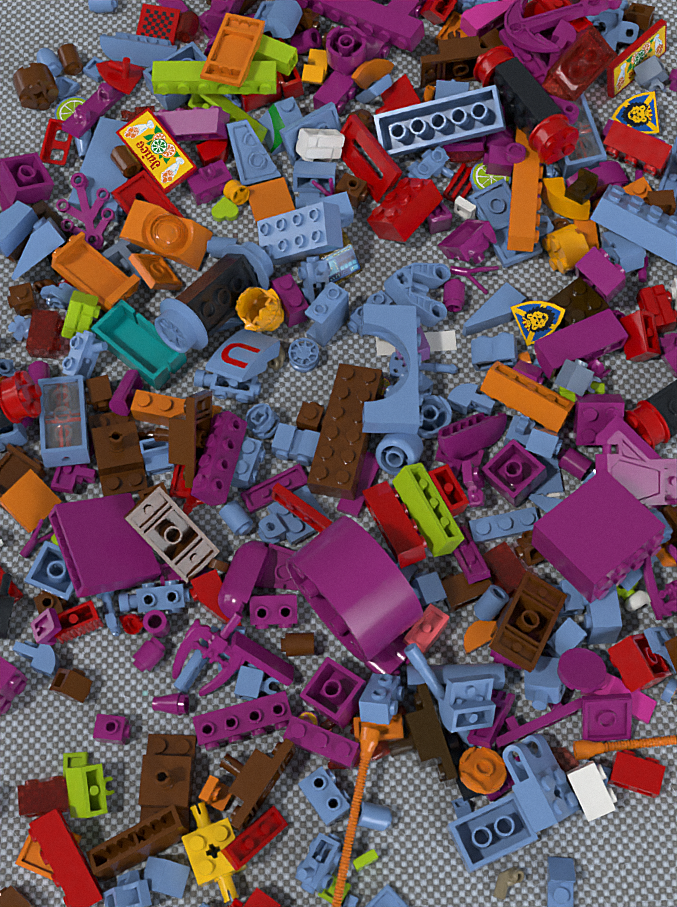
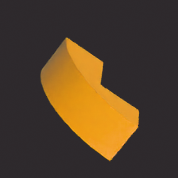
[302,49,330,85]
[541,177,590,220]

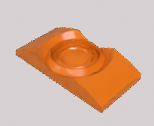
[200,13,265,87]
[119,199,213,271]

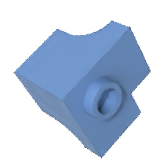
[103,870,152,907]

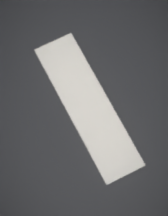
[376,330,457,356]

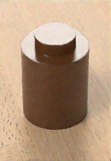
[57,43,83,76]
[110,145,141,178]
[281,632,315,657]

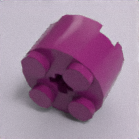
[326,25,367,76]

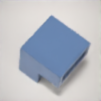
[139,438,175,476]
[142,856,191,899]

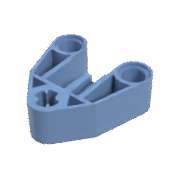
[384,263,451,327]

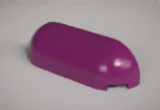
[437,412,507,459]
[218,540,269,619]

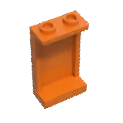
[51,231,140,313]

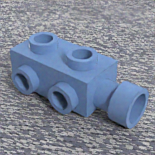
[194,369,262,403]
[119,580,191,614]

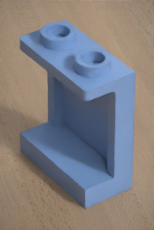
[305,282,349,348]

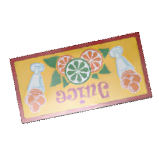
[607,19,667,99]
[116,108,198,195]

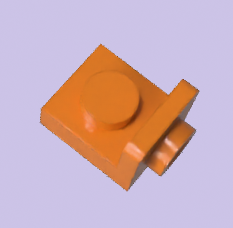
[198,775,231,812]

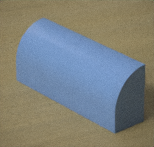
[406,663,505,693]

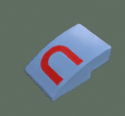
[205,328,281,382]

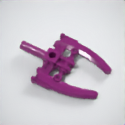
[643,544,677,621]
[172,611,246,696]

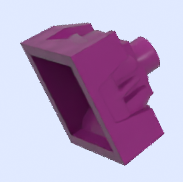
[437,219,497,264]

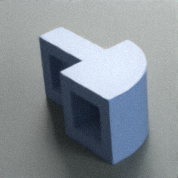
[447,383,495,416]
[12,640,60,678]

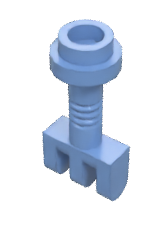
[96,591,121,636]

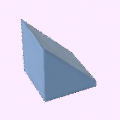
[451,797,472,819]

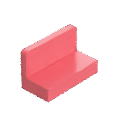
[403,603,450,656]

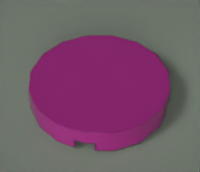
[557,648,606,693]

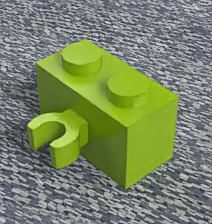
[65,763,115,818]

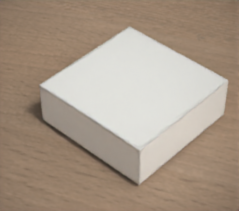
[454,196,476,220]

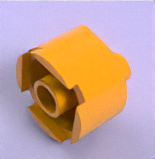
[542,224,589,274]

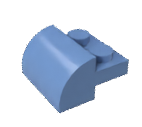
[439,674,496,733]

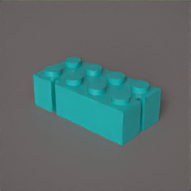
[91,299,187,391]

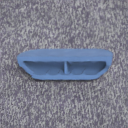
[100,32,177,67]

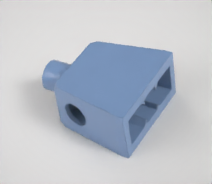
[524,656,567,710]

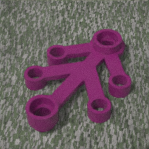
[56,173,115,251]

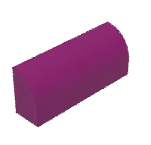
[534,308,628,380]

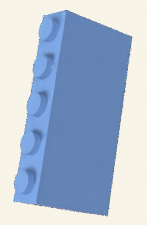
[68,117,139,223]

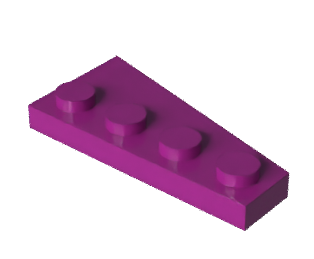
[254,543,299,591]

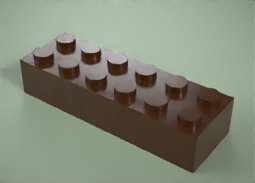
[307,363,385,501]

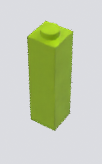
[252,34,298,76]

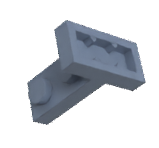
[101,239,150,290]

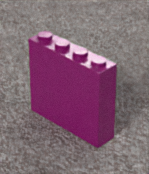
[48,493,161,598]

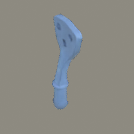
[389,352,458,378]

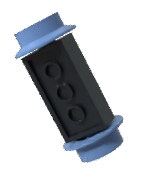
[155,241,274,353]

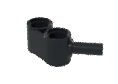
[0,573,15,640]

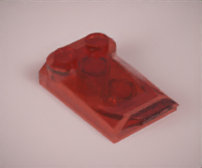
[542,25,618,101]

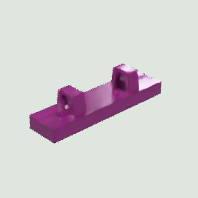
[62,82,125,139]
[493,697,582,752]

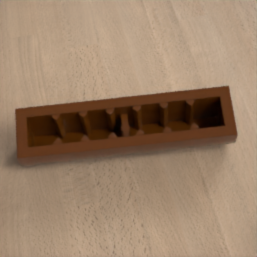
[86,804,192,882]

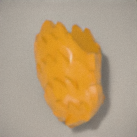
[235,287,284,332]

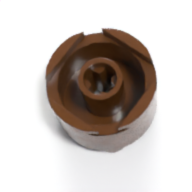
[12,63,59,111]

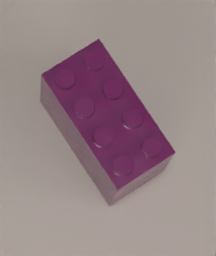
[532,468,666,604]

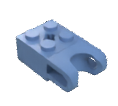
[503,734,581,833]

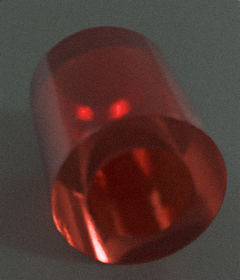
[175,11,200,44]

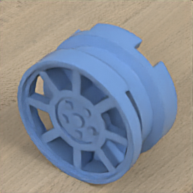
[288,338,319,373]
[245,403,280,439]

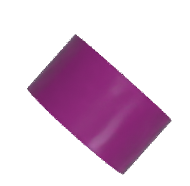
[285,516,423,663]

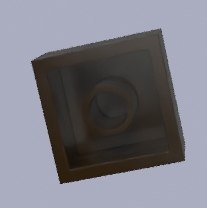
[547,276,609,329]

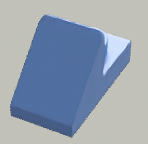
[547,857,576,907]

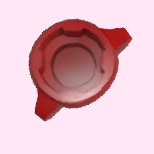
[119,614,144,635]

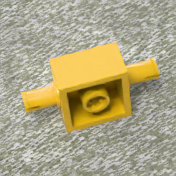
[181,802,248,904]

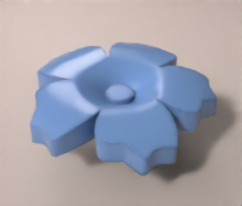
[8,315,34,341]

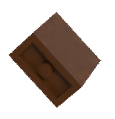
[0,443,47,515]

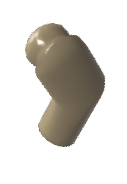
[268,345,286,370]
[493,867,524,900]

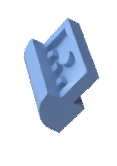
[254,0,303,39]

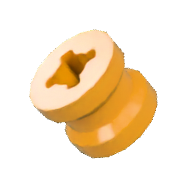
[223,179,250,205]

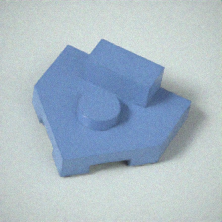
[40,282,81,312]

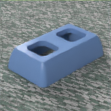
[355,74,392,104]

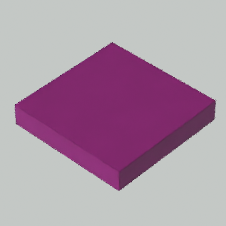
[581,693,632,742]

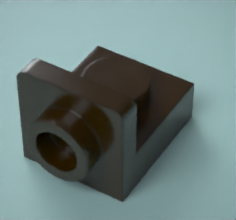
[564,168,599,205]

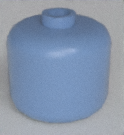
[375,433,424,476]

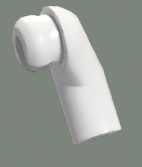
[624,590,651,612]

